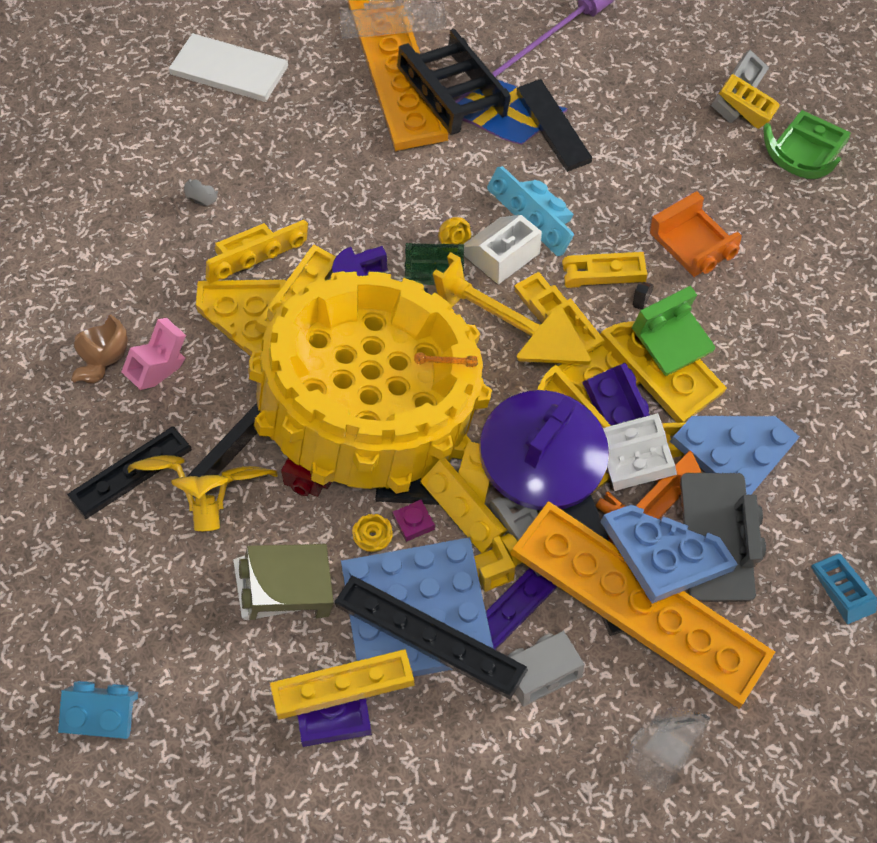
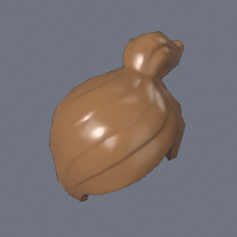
[71,314,128,384]

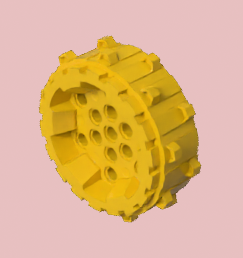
[248,271,492,494]

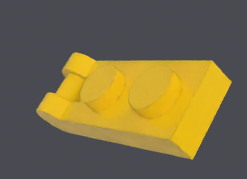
[562,252,647,288]

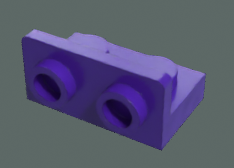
[582,363,650,426]

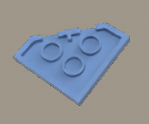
[670,416,800,495]
[600,505,738,603]

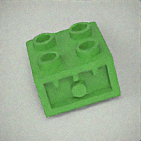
[632,285,716,376]

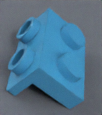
[58,681,138,739]

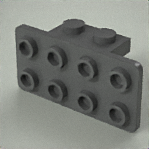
[680,473,766,602]

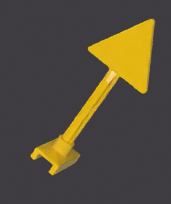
[433,252,591,364]

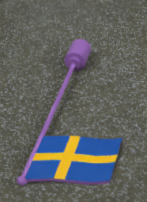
[455,0,615,144]

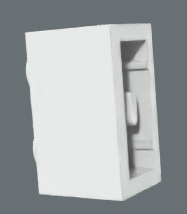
[459,215,542,285]

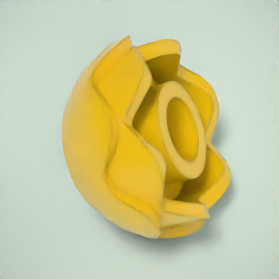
[438,217,471,251]
[352,514,393,552]

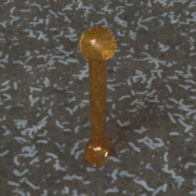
[414,352,478,367]

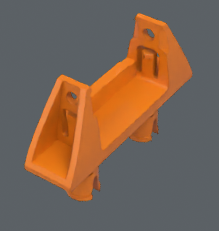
[596,450,702,545]

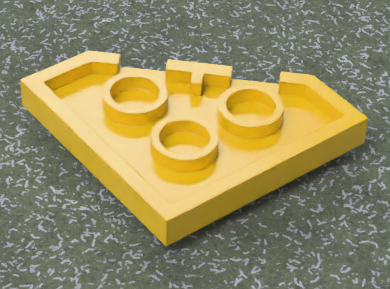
[196,279,286,357]

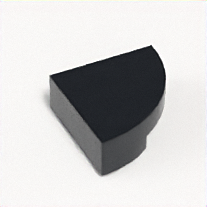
[632,282,654,310]

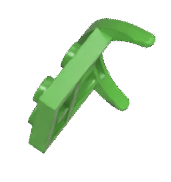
[764,110,851,179]

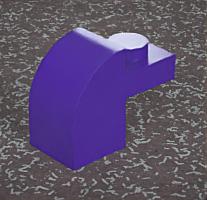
[332,246,388,276]

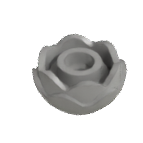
[184,179,218,207]

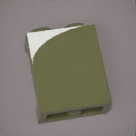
[239,544,334,620]

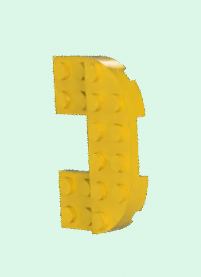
[537,321,727,495]

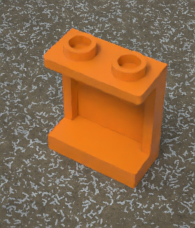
[650,191,742,277]

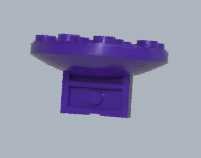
[479,390,609,510]

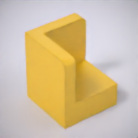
[474,536,515,592]

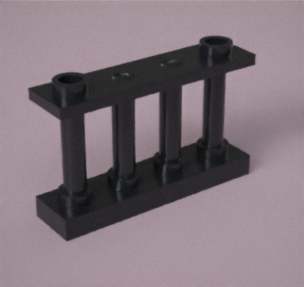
[397,29,511,135]

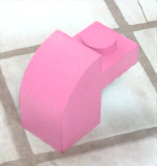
[121,318,186,390]

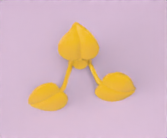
[128,455,278,531]

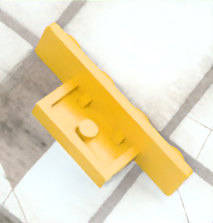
[205,220,308,283]

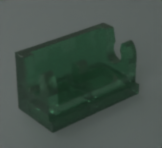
[405,243,464,285]

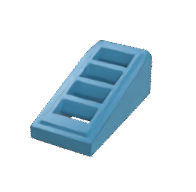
[811,553,877,624]

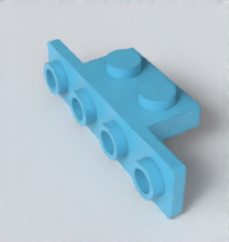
[487,166,574,256]

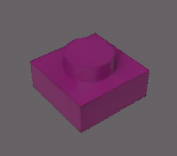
[392,500,435,542]

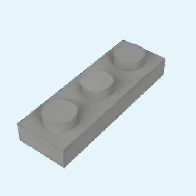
[711,50,769,123]

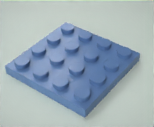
[341,537,493,677]

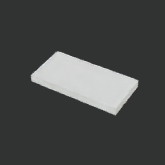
[169,33,288,102]

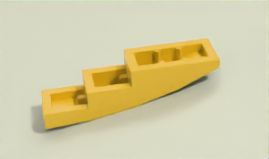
[514,272,605,353]

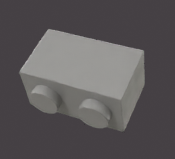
[508,631,585,707]

